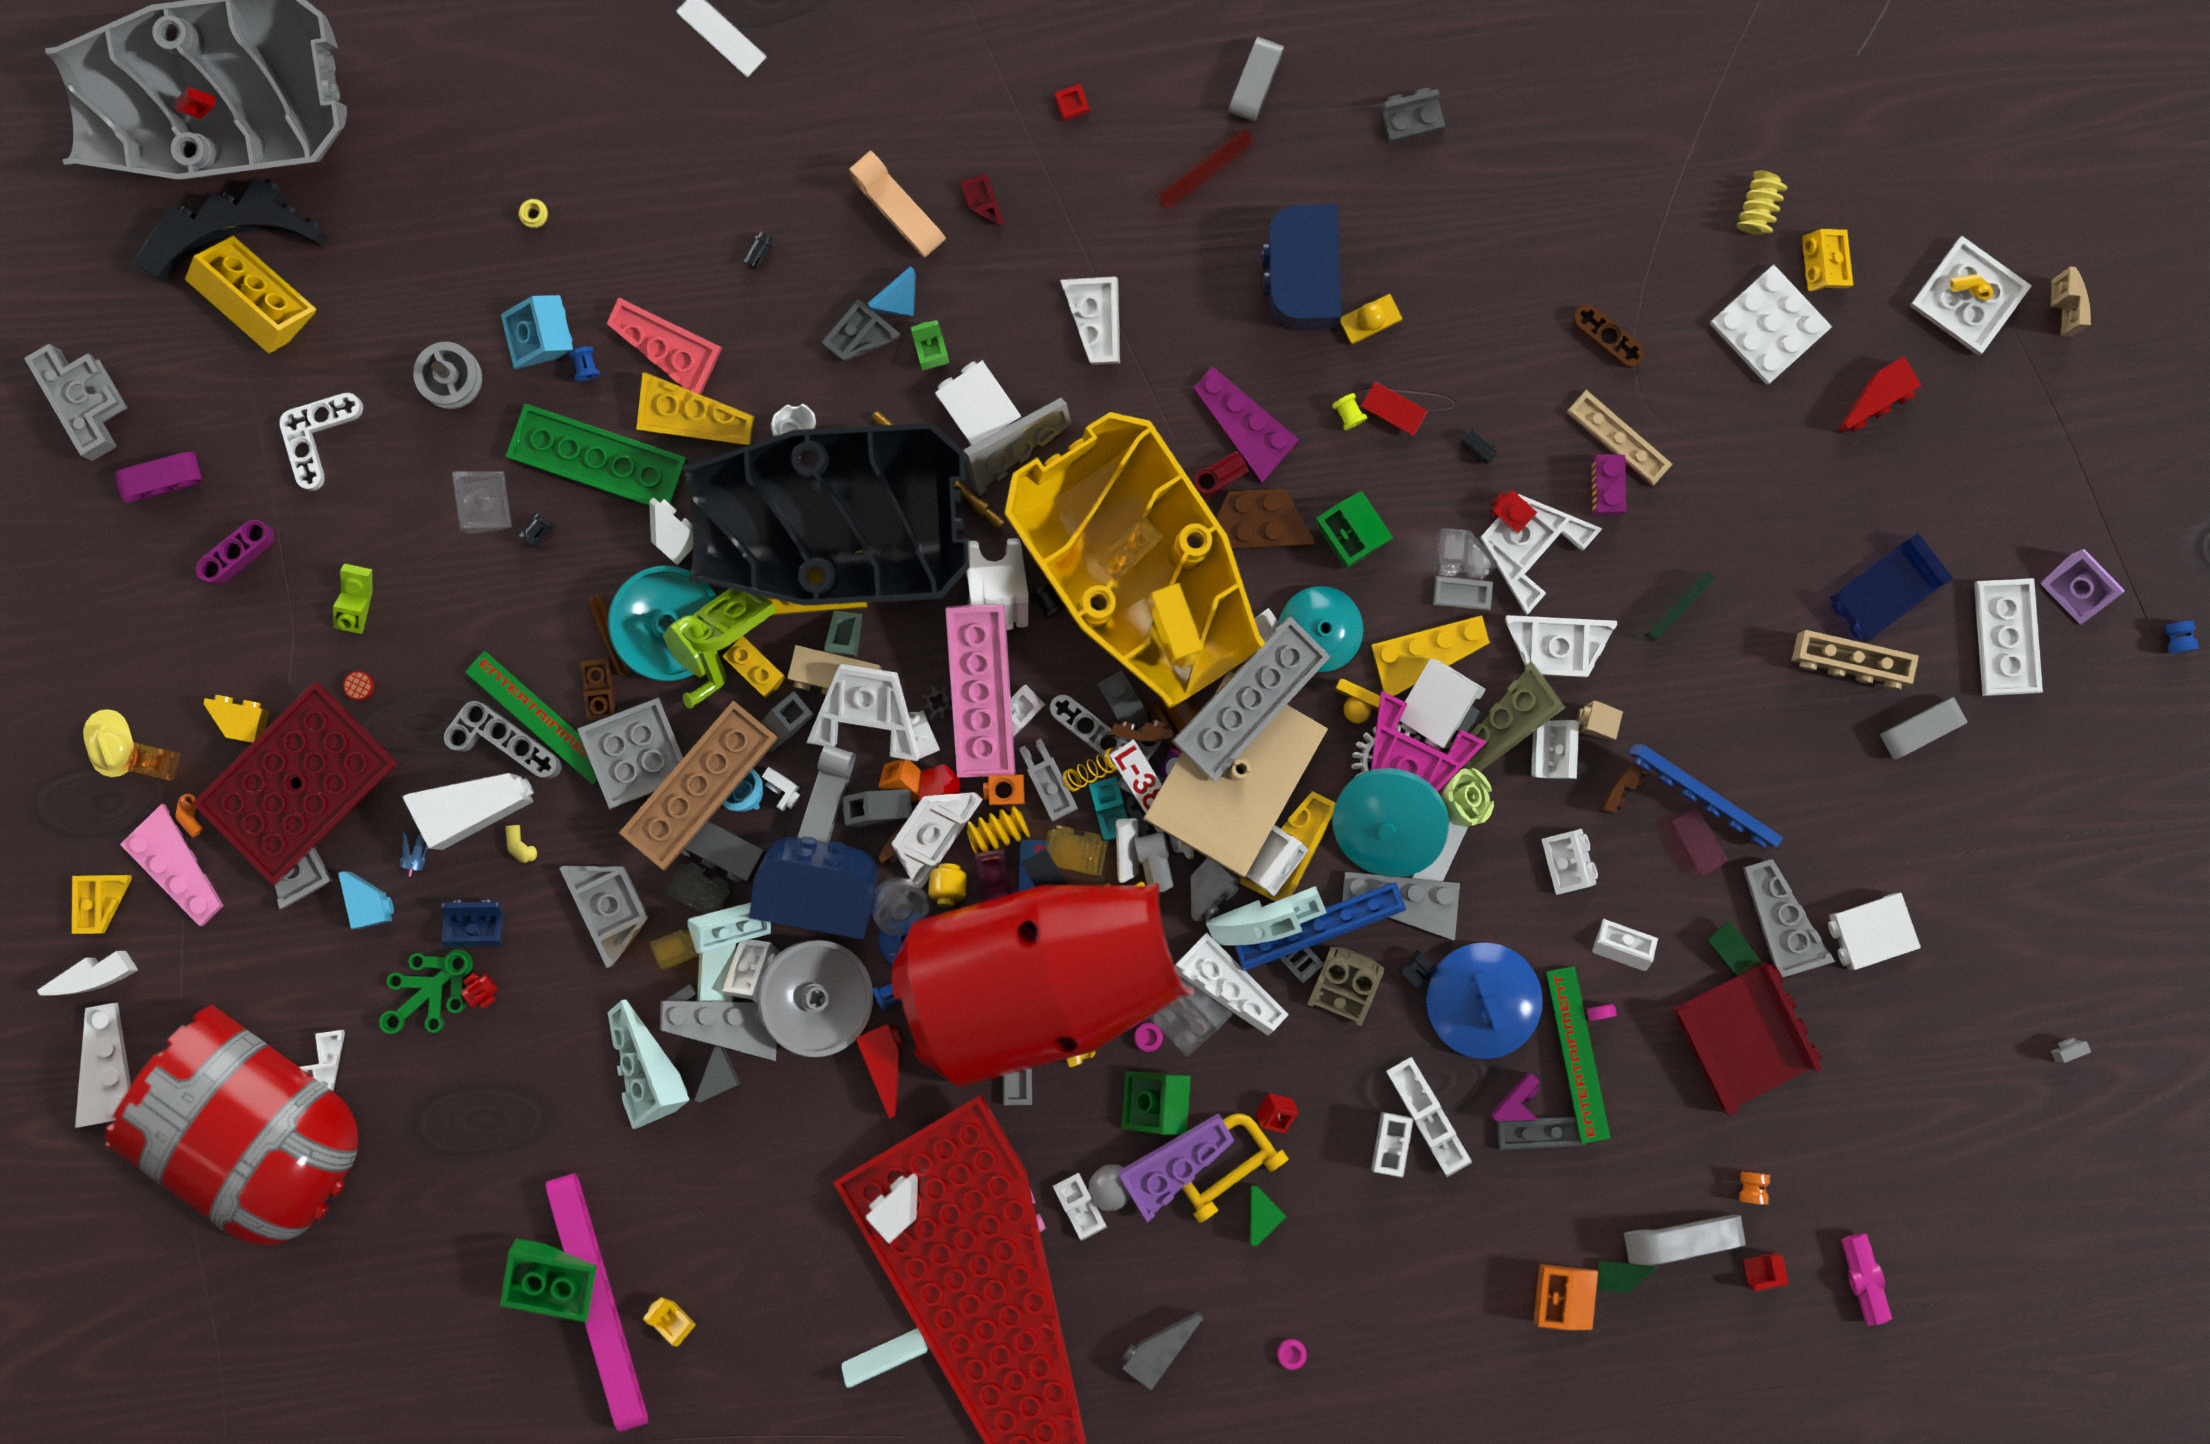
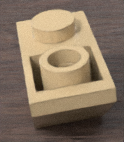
[1576,701,1623,741]

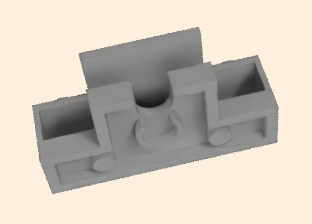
[24,344,127,461]

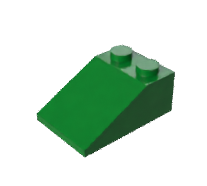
[500,1238,597,1322]

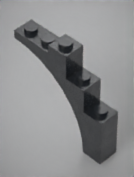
[133,177,328,283]

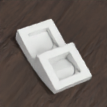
[1011,684,1046,737]
[1053,1173,1107,1241]

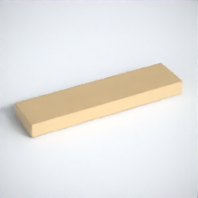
[1566,390,1672,487]

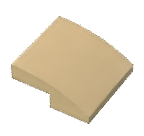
[2051,267,2091,337]

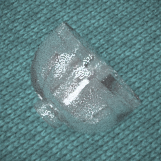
[871,877,929,937]

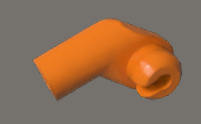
[175,794,204,838]

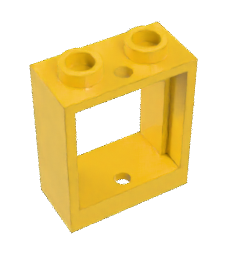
[1147,583,1203,669]

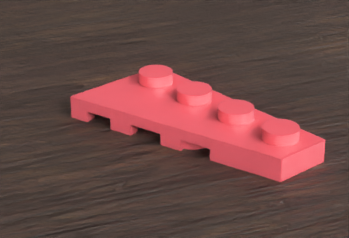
[607,298,722,395]

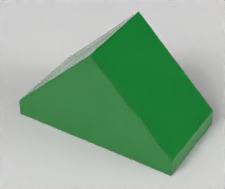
[1250,1184,1286,1246]

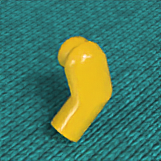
[1950,274,1993,301]

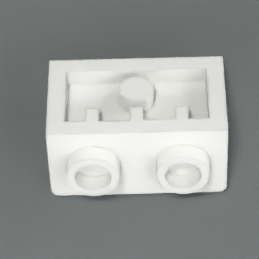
[1541,829,1598,895]
[722,939,780,1004]

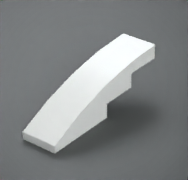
[1386,1057,1472,1177]

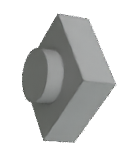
[2051,1038,2091,1063]

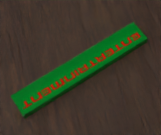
[466,651,598,786]
[1545,966,1611,1144]

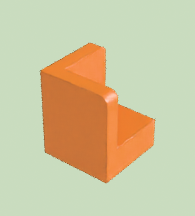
[878,758,922,802]

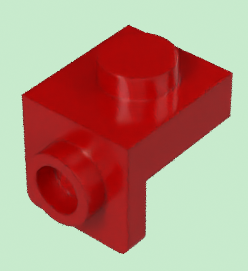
[1490,490,1538,535]

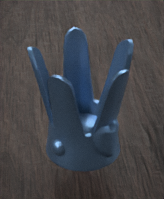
[400,832,428,876]

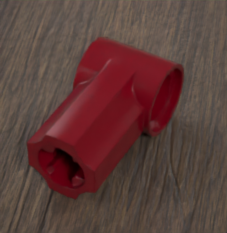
[1192,451,1249,499]

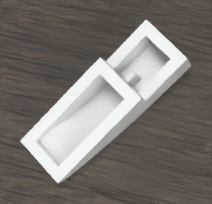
[37,951,138,995]

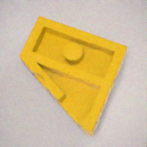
[72,875,132,934]

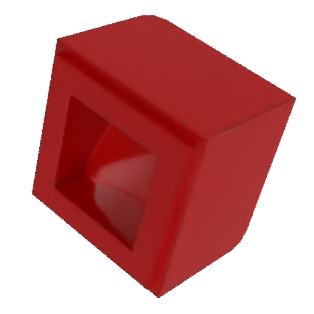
[1256,1093,1299,1134]

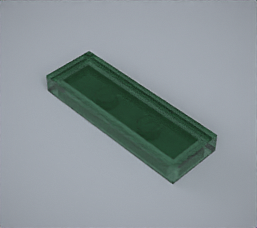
[1645,570,1715,642]

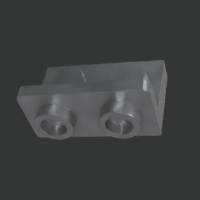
[1381,88,1445,143]

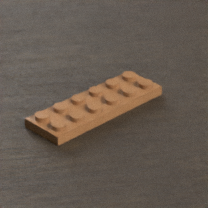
[619,701,778,871]

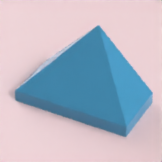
[868,266,916,316]

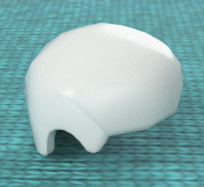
[771,404,816,437]

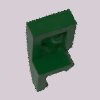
[1597,1260,1657,1293]

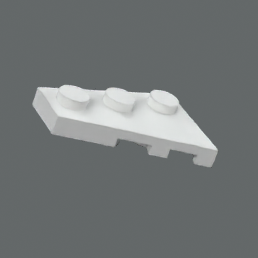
[1060,277,1120,365]

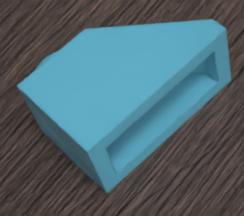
[339,871,394,929]

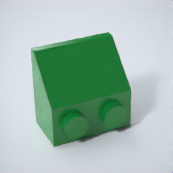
[1121,1071,1191,1134]

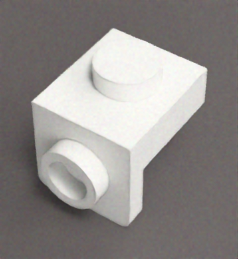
[908,711,940,761]

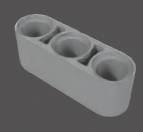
[1228,37,1284,122]
[1880,697,1967,760]

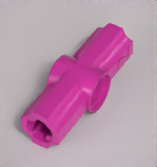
[1841,1233,1892,1326]

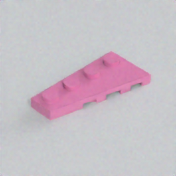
[120,804,224,926]

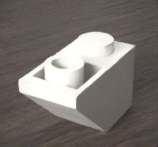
[649,497,693,565]
[866,1173,918,1243]

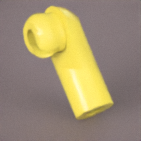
[505,825,537,863]

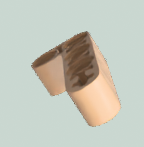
[849,150,946,258]

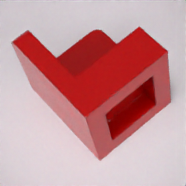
[919,764,960,801]
[1743,1252,1789,1291]

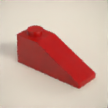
[856,1023,903,1118]

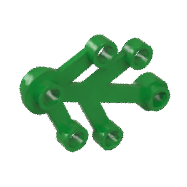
[379,949,473,1034]

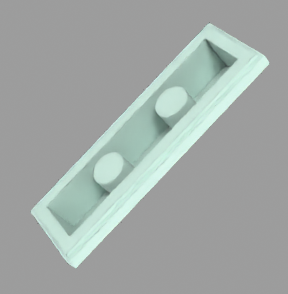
[688,902,771,953]
[697,943,736,1002]
[841,1328,928,1388]

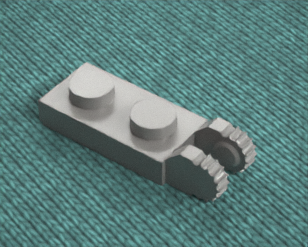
[1019,738,1078,822]

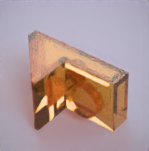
[128,743,180,781]

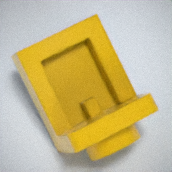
[643,1297,696,1347]

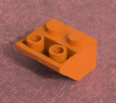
[1533,1264,1598,1330]

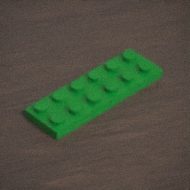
[506,404,688,506]

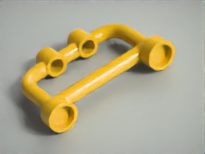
[1182,1114,1289,1224]

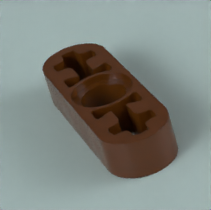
[1573,304,1645,368]

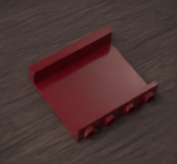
[1672,963,1822,1116]

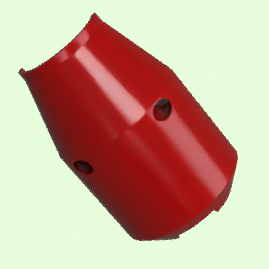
[892,883,1194,1087]

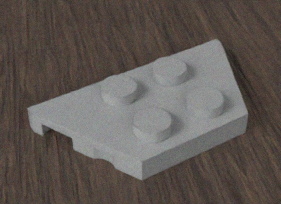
[559,866,649,968]

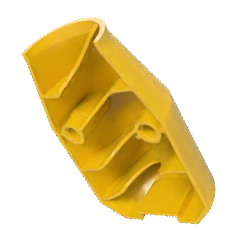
[1005,412,1266,708]

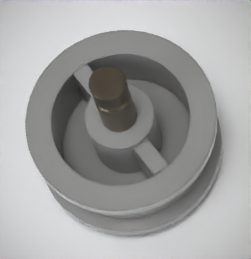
[413,342,482,409]

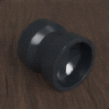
[1397,950,1438,990]

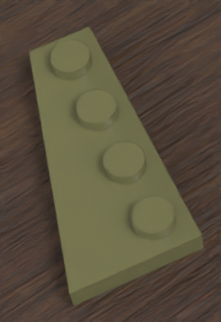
[1464,661,1566,772]

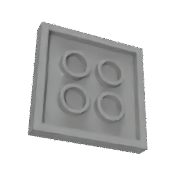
[577,697,683,810]

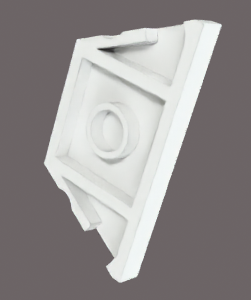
[1505,615,1617,678]
[891,792,983,890]

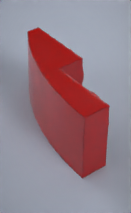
[1361,381,1428,436]

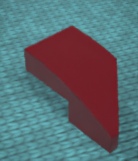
[960,173,1004,225]

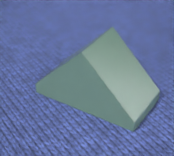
[825,611,862,658]

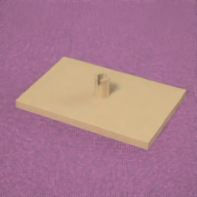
[1143,671,1328,878]

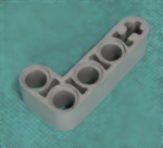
[1050,695,1161,766]
[444,701,562,779]
[798,744,856,843]
[1624,1215,1746,1265]

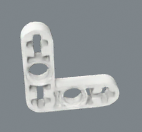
[280,393,363,491]

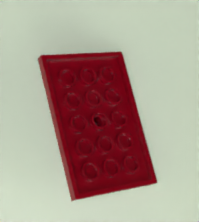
[192,681,398,886]

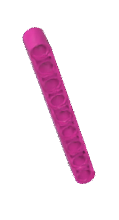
[546,1173,648,1432]

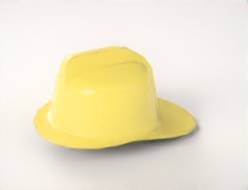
[83,709,136,777]

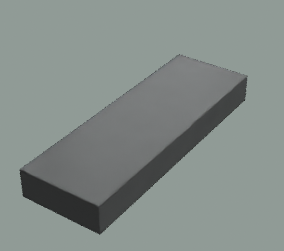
[1497,1116,1586,1150]

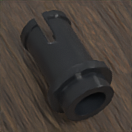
[742,231,774,270]
[1460,429,1498,465]

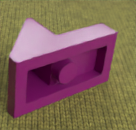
[1489,1072,1540,1121]

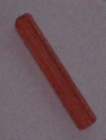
[1159,130,1254,208]

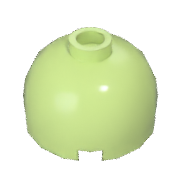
[1438,768,1494,827]

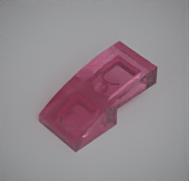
[1672,808,1728,876]

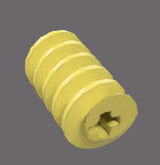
[1736,171,1787,235]

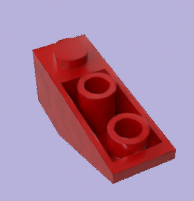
[1839,357,1922,433]

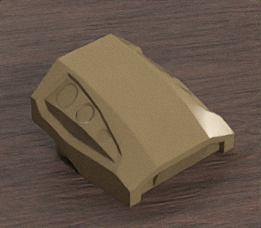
[1307,947,1384,1026]

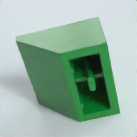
[1314,491,1393,570]

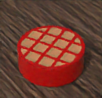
[343,671,374,700]

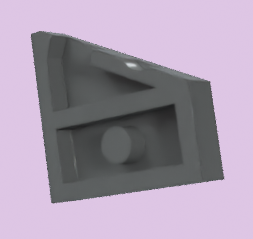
[822,299,901,363]

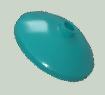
[1278,586,1363,672]

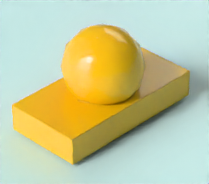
[1340,294,1402,345]
[1334,679,1380,723]

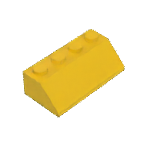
[185,236,317,353]

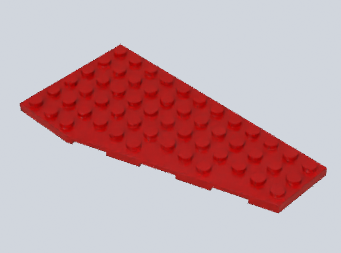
[833,1094,1086,1444]

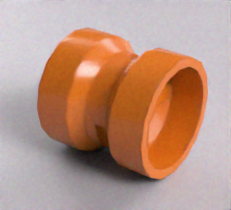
[1739,1172,1770,1204]

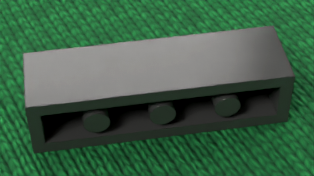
[681,821,766,884]

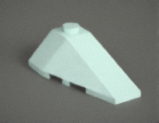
[608,1000,689,1129]

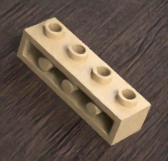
[1792,630,1919,690]

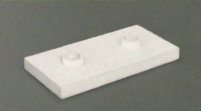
[1974,578,2043,696]

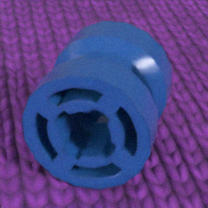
[2164,621,2199,654]

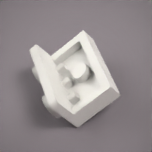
[1531,720,1579,779]

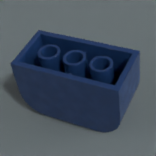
[1261,204,1341,330]
[749,837,878,939]

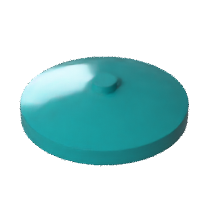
[608,566,718,681]
[1332,768,1449,877]

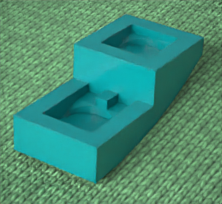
[1089,777,1128,843]

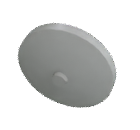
[758,940,873,1057]

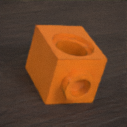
[983,775,1025,806]

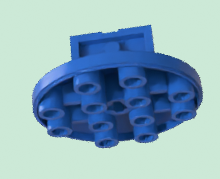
[1426,943,1542,1059]

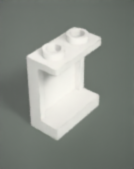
[935,360,1022,446]
[1400,658,1486,750]
[1246,825,1309,896]
[1828,893,1921,970]

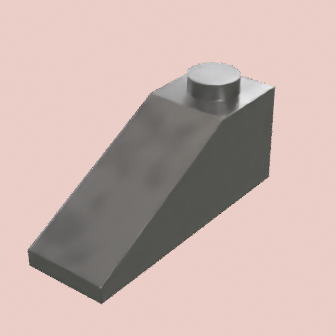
[1122,1311,1203,1390]

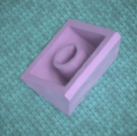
[2041,549,2125,625]

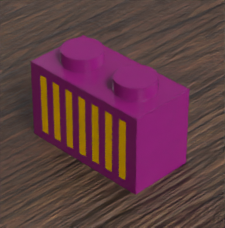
[1591,455,1626,517]

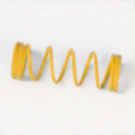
[1063,748,1118,791]

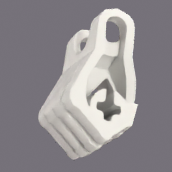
[965,538,1028,630]

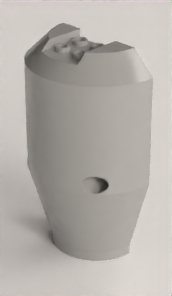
[45,0,347,180]

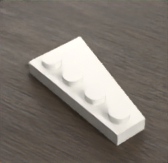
[1174,933,1289,1036]
[75,1003,131,1128]

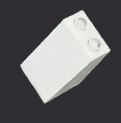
[403,773,534,850]

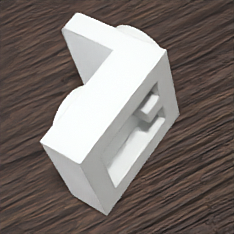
[762,767,800,811]

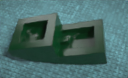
[1705,921,1762,977]

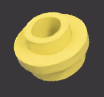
[519,199,548,228]

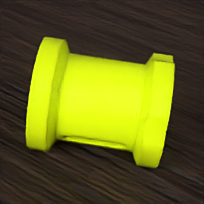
[1332,393,1367,431]

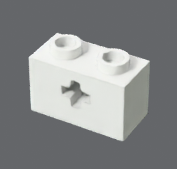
[1371,1112,1413,1177]

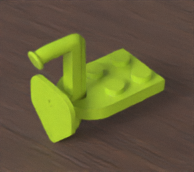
[663,588,776,709]

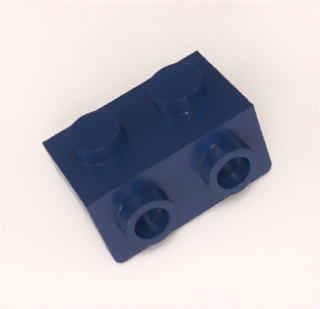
[442,900,505,947]

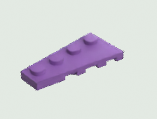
[1118,1113,1234,1223]

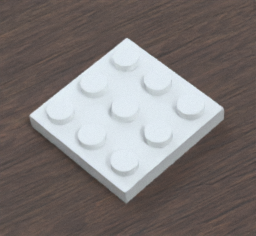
[1910,236,2031,356]
[1709,265,1832,385]

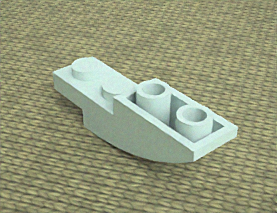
[1205,886,1327,945]

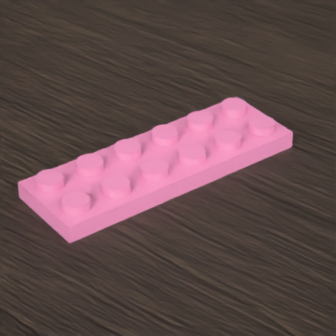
[946,604,1015,777]

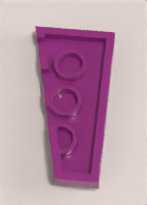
[1194,366,1299,484]

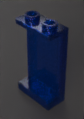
[1829,533,1953,643]

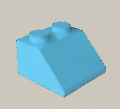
[501,295,573,369]

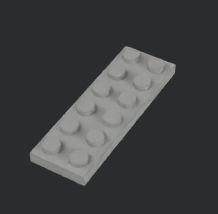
[1172,616,1331,782]

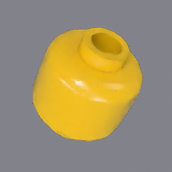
[928,863,967,908]

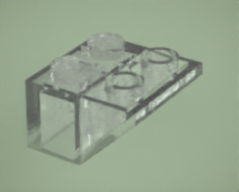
[1432,528,1497,579]
[1149,979,1234,1057]

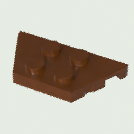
[1216,489,1315,550]

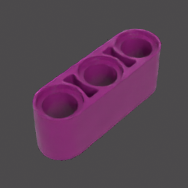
[114,452,202,502]
[196,520,275,585]

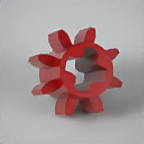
[461,973,498,1008]

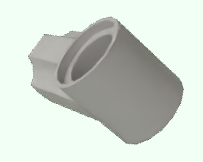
[1135,832,1173,892]

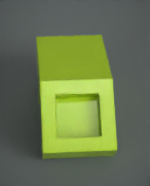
[333,564,373,634]

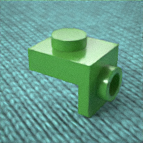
[911,320,950,370]

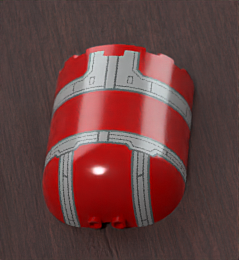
[104,1005,358,1246]

